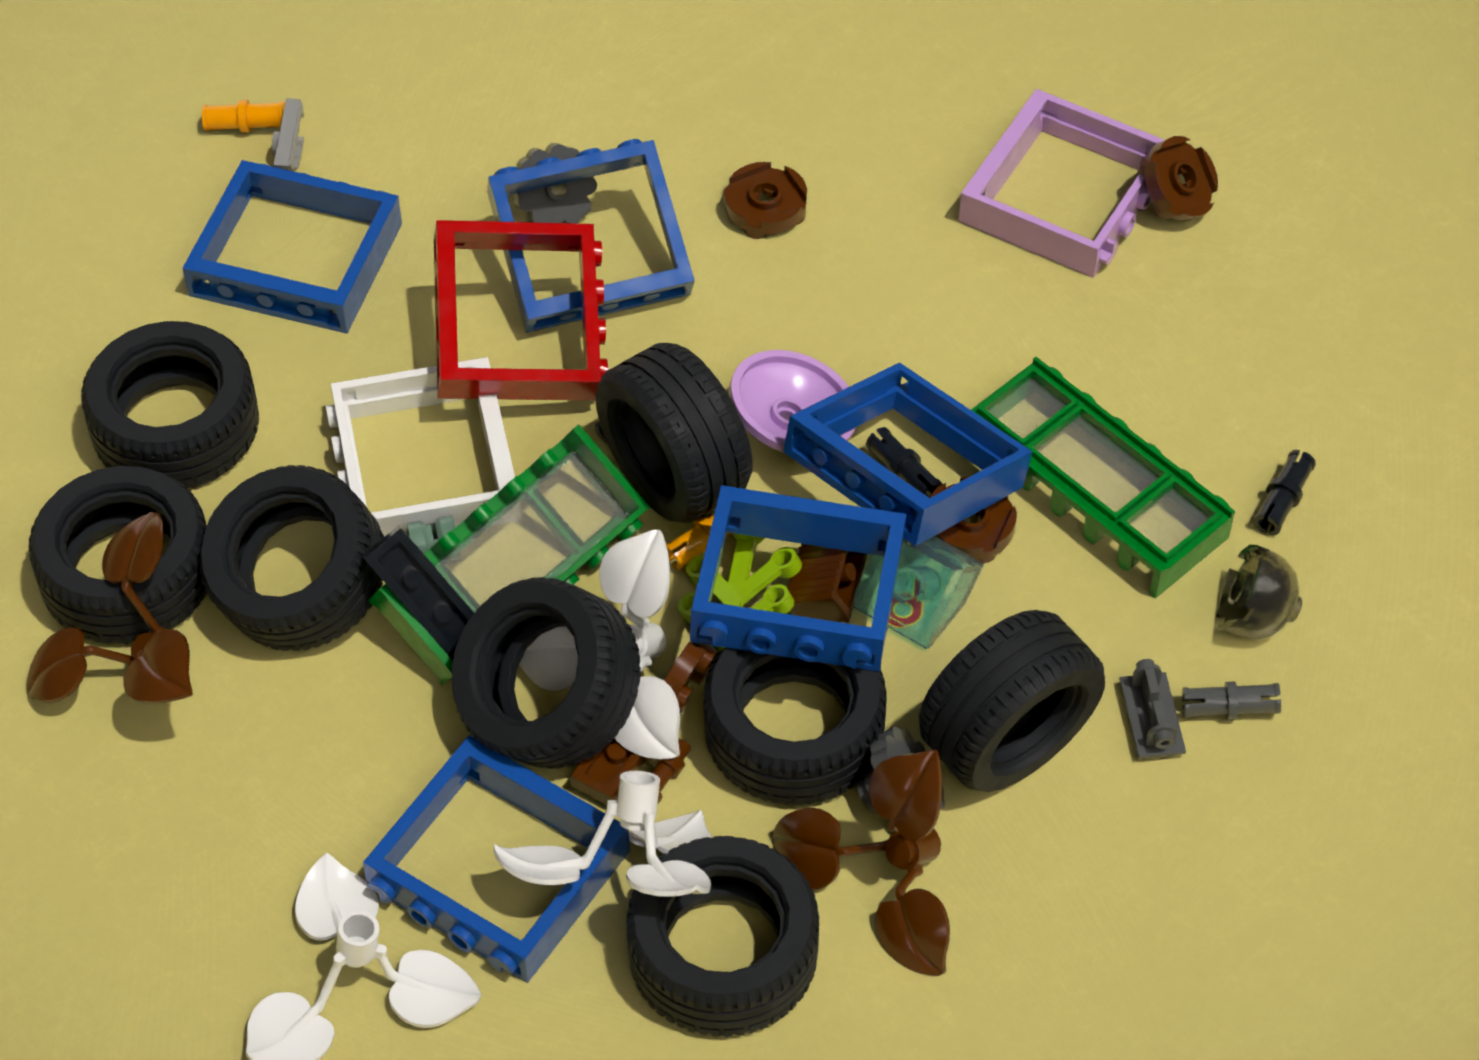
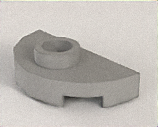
[272,98,304,171]

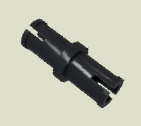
[866,427,943,498]
[1253,449,1316,535]

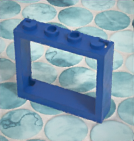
[487,139,695,333]
[182,160,402,334]
[783,362,1032,546]
[690,485,906,672]
[363,735,630,983]

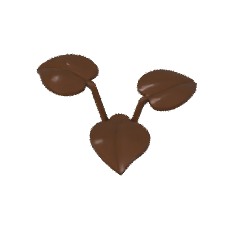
[27,512,193,704]
[773,750,950,976]

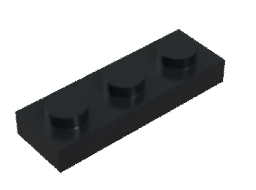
[362,525,474,660]

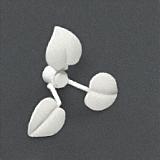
[519,530,680,759]
[493,771,712,897]
[246,853,481,1060]

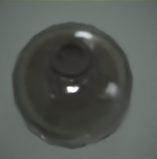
[1216,544,1302,640]

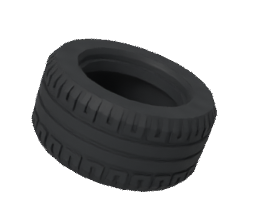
[81,321,259,489]
[595,343,753,523]
[199,465,384,651]
[28,466,207,644]
[452,577,641,769]
[919,610,1105,792]
[704,647,887,805]
[626,836,819,1037]

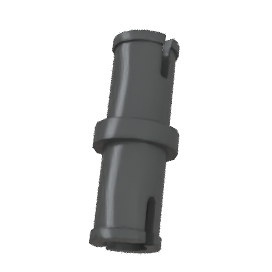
[1182,681,1281,719]

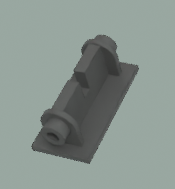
[1119,659,1186,759]

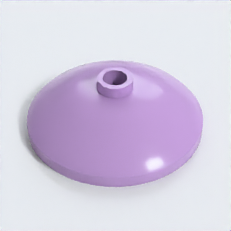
[729,350,856,453]

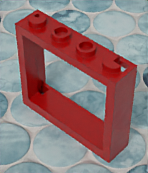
[433,220,608,401]

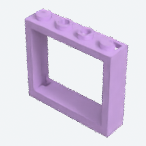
[958,89,1164,278]

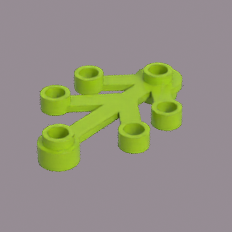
[677,533,802,659]

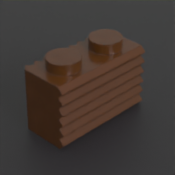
[786,544,868,623]

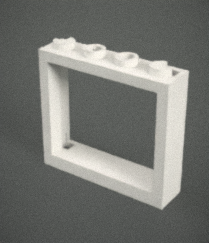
[326,357,521,537]

